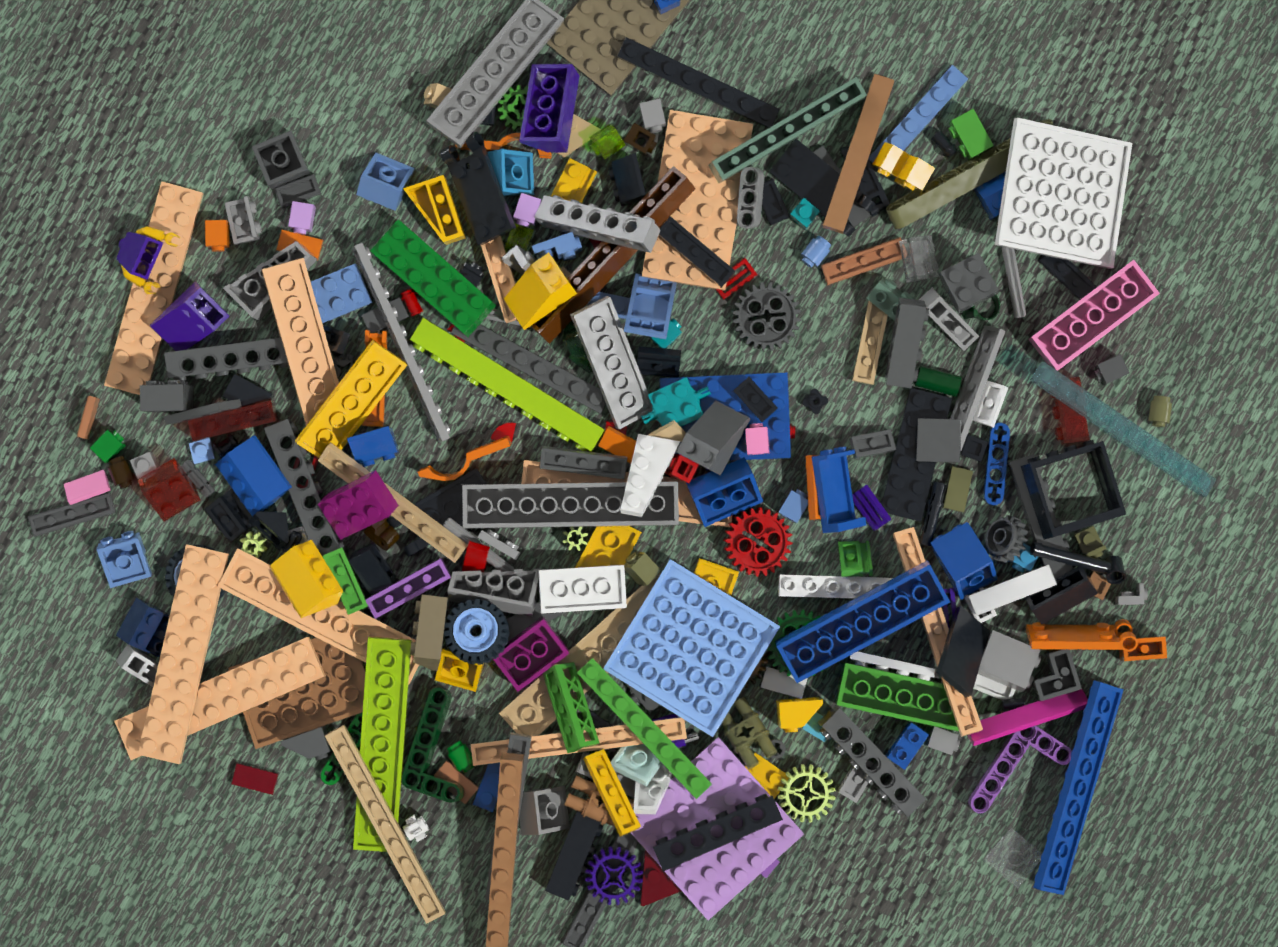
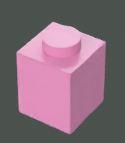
[745,423,770,455]

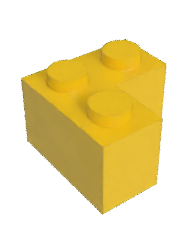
[873,142,935,191]

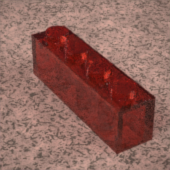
[187,400,279,441]

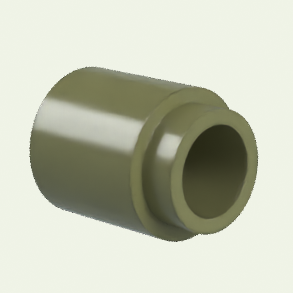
[1148,396,1172,427]

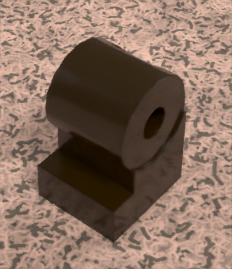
[364,518,400,551]

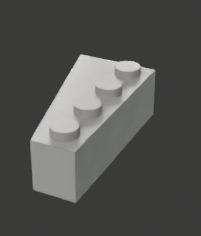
[223,241,318,320]

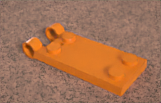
[1026,619,1138,652]

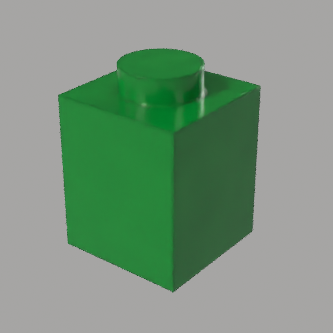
[90,430,126,463]

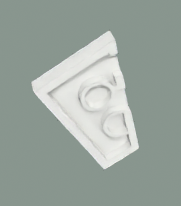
[634,764,673,814]

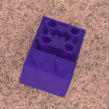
[149,281,229,351]

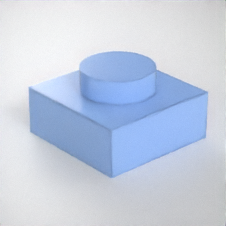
[189,438,216,464]

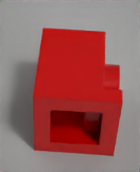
[665,454,699,484]

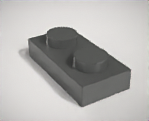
[849,429,896,459]

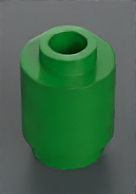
[446,740,475,773]

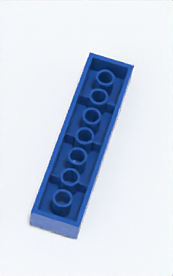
[775,560,950,683]

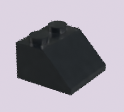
[608,153,646,206]

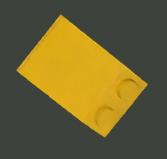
[504,252,577,330]

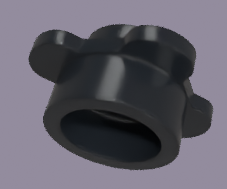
[803,389,828,414]

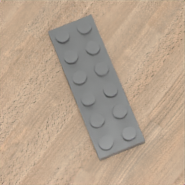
[570,296,653,429]

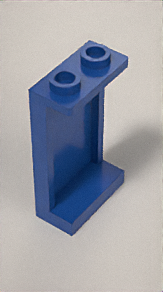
[812,446,866,533]

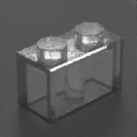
[899,235,939,283]

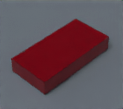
[231,763,279,795]

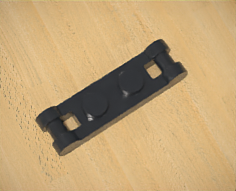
[839,146,890,217]

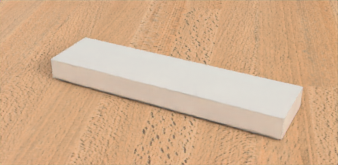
[969,564,1057,616]

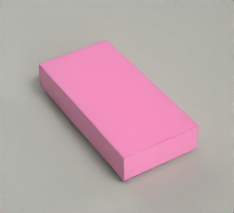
[64,470,111,505]

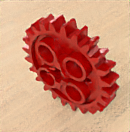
[723,507,793,577]

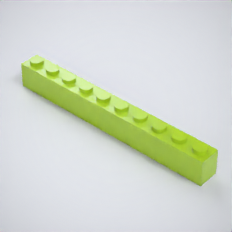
[410,318,605,452]

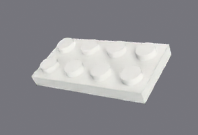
[538,565,627,613]

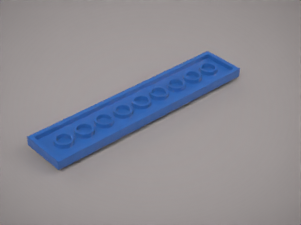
[1033,680,1124,895]

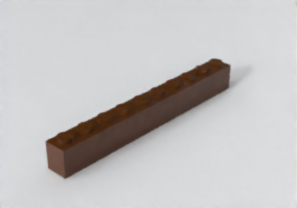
[531,166,696,344]

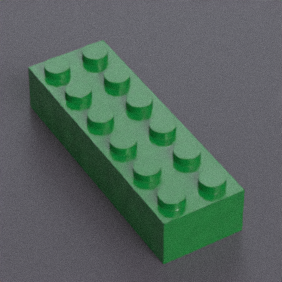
[370,219,496,337]

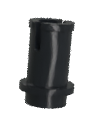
[931,130,957,158]

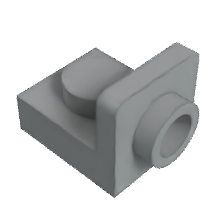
[1115,583,1148,605]

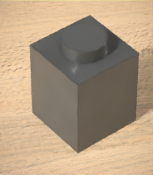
[1094,354,1130,385]

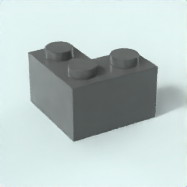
[1032,649,1082,701]

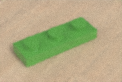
[322,547,368,615]

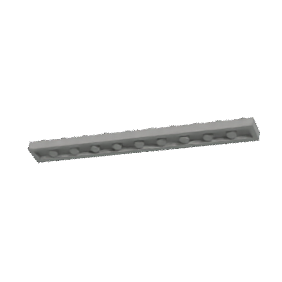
[352,243,451,443]

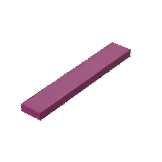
[967,689,1088,746]

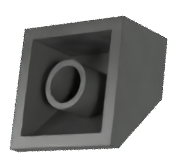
[281,725,332,761]

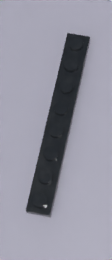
[617,37,780,128]

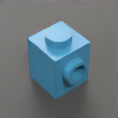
[1009,543,1038,573]

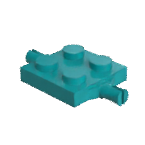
[641,377,711,427]

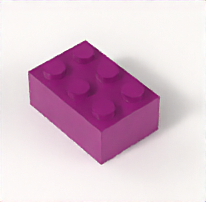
[317,470,399,540]
[493,616,569,692]

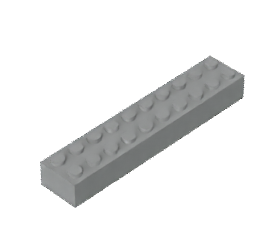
[462,482,679,529]

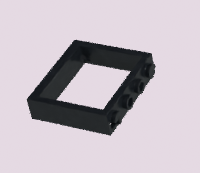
[1021,440,1126,540]

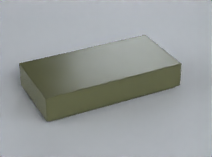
[943,466,973,513]

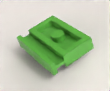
[838,541,873,577]

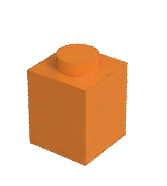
[205,220,230,252]

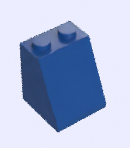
[930,522,998,600]

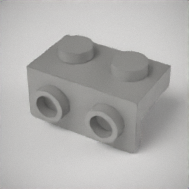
[225,196,262,245]
[502,245,538,275]

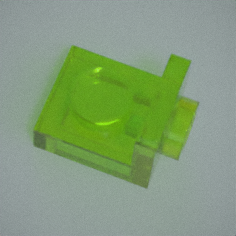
[505,223,534,253]

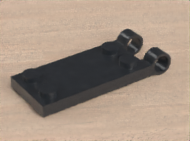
[440,132,516,245]
[769,139,876,237]
[387,468,487,557]

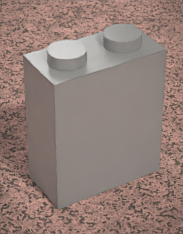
[978,630,1041,692]

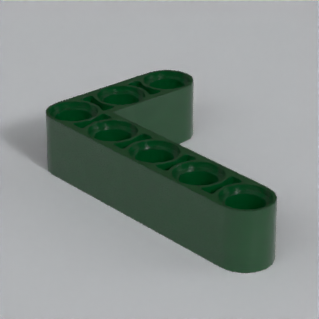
[401,687,464,803]

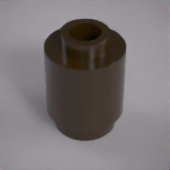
[108,456,135,489]

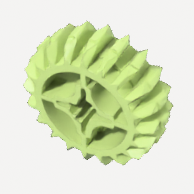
[778,764,835,822]

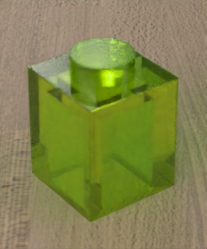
[589,124,626,159]

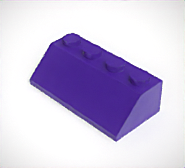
[519,64,580,153]

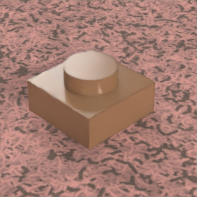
[1089,572,1111,600]

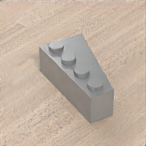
[448,568,541,617]

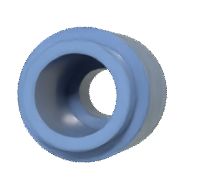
[801,235,831,268]

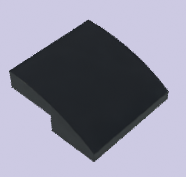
[205,488,264,543]

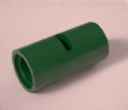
[915,365,962,397]

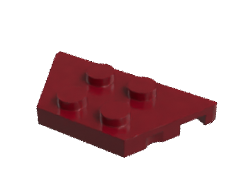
[641,850,681,906]

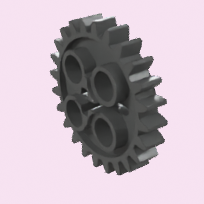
[732,282,801,351]

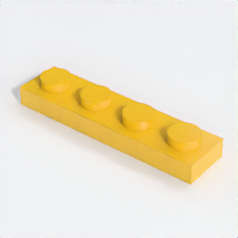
[583,749,641,837]

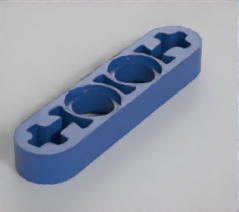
[983,423,1010,506]

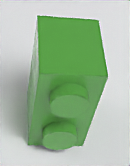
[948,109,994,160]

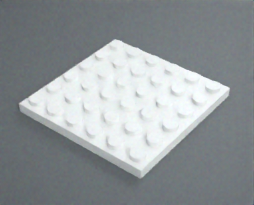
[995,118,1132,269]

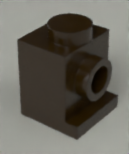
[623,123,657,156]

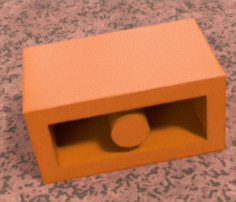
[1119,636,1167,661]

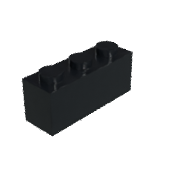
[1025,565,1098,625]

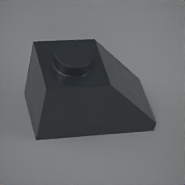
[222,374,274,407]

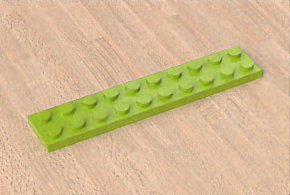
[353,637,412,852]

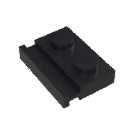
[637,346,681,378]

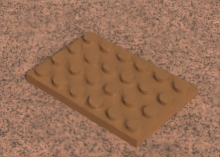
[228,638,366,749]

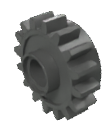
[985,515,1028,563]

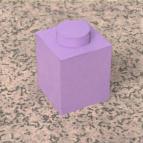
[513,193,542,228]
[288,201,316,235]

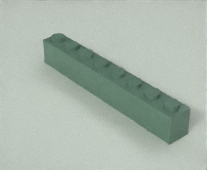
[708,77,867,183]

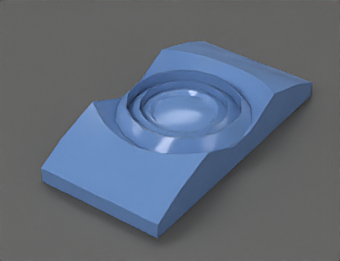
[624,273,677,339]

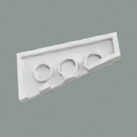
[620,434,680,517]
[850,651,939,681]

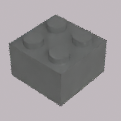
[252,130,310,190]
[938,253,999,314]

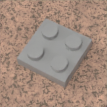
[478,529,521,560]

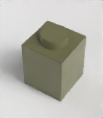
[624,552,661,586]

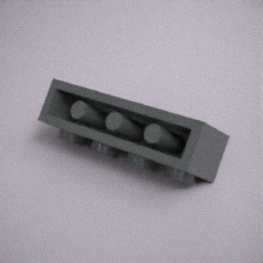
[885,298,929,388]

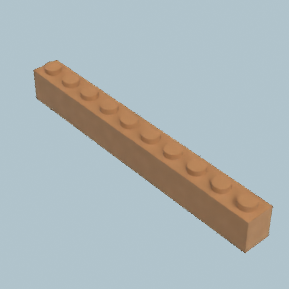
[486,753,524,947]

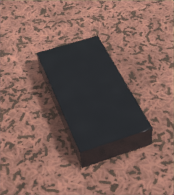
[762,179,790,226]

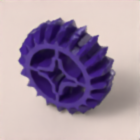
[585,847,643,905]

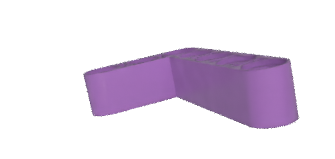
[968,726,1072,813]

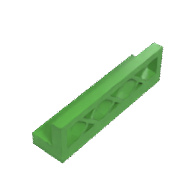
[543,662,599,753]

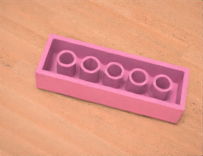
[1029,260,1160,373]

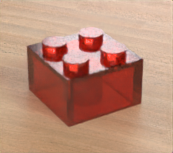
[137,458,201,522]

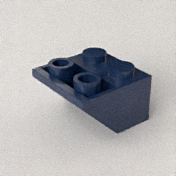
[116,598,170,658]

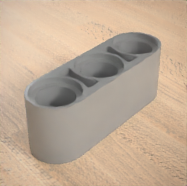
[737,167,764,229]

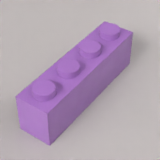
[365,558,451,619]

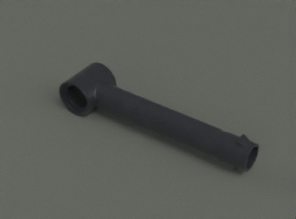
[1030,542,1126,584]

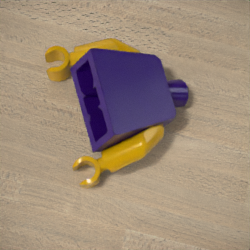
[117,226,180,294]

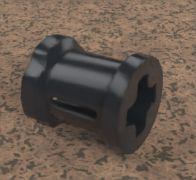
[213,433,239,459]

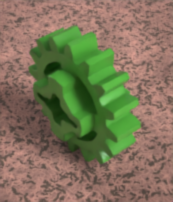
[498,85,528,131]

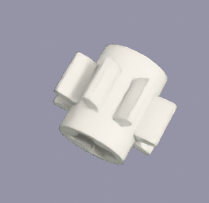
[403,814,429,842]

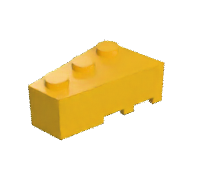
[403,175,466,245]

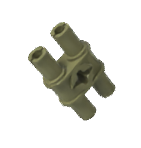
[721,697,777,769]

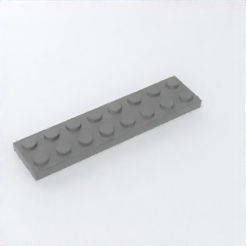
[426,0,564,148]

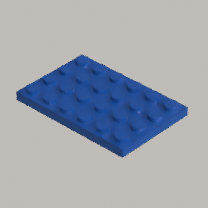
[660,372,791,461]

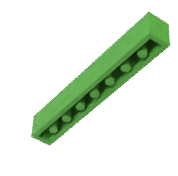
[577,658,712,799]

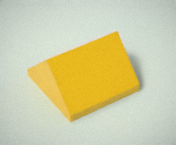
[435,649,484,692]

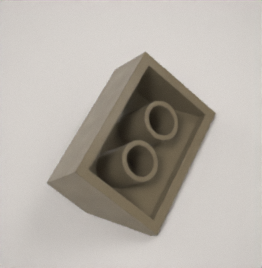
[410,594,448,671]

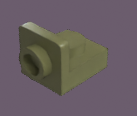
[1074,526,1107,558]

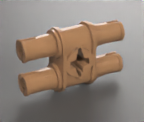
[564,775,634,827]

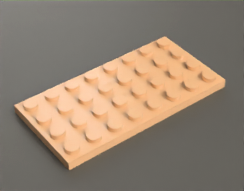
[642,110,753,291]

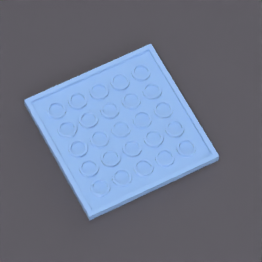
[603,559,780,737]

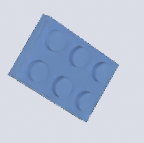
[311,263,373,324]

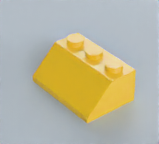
[270,540,343,618]
[776,697,823,732]

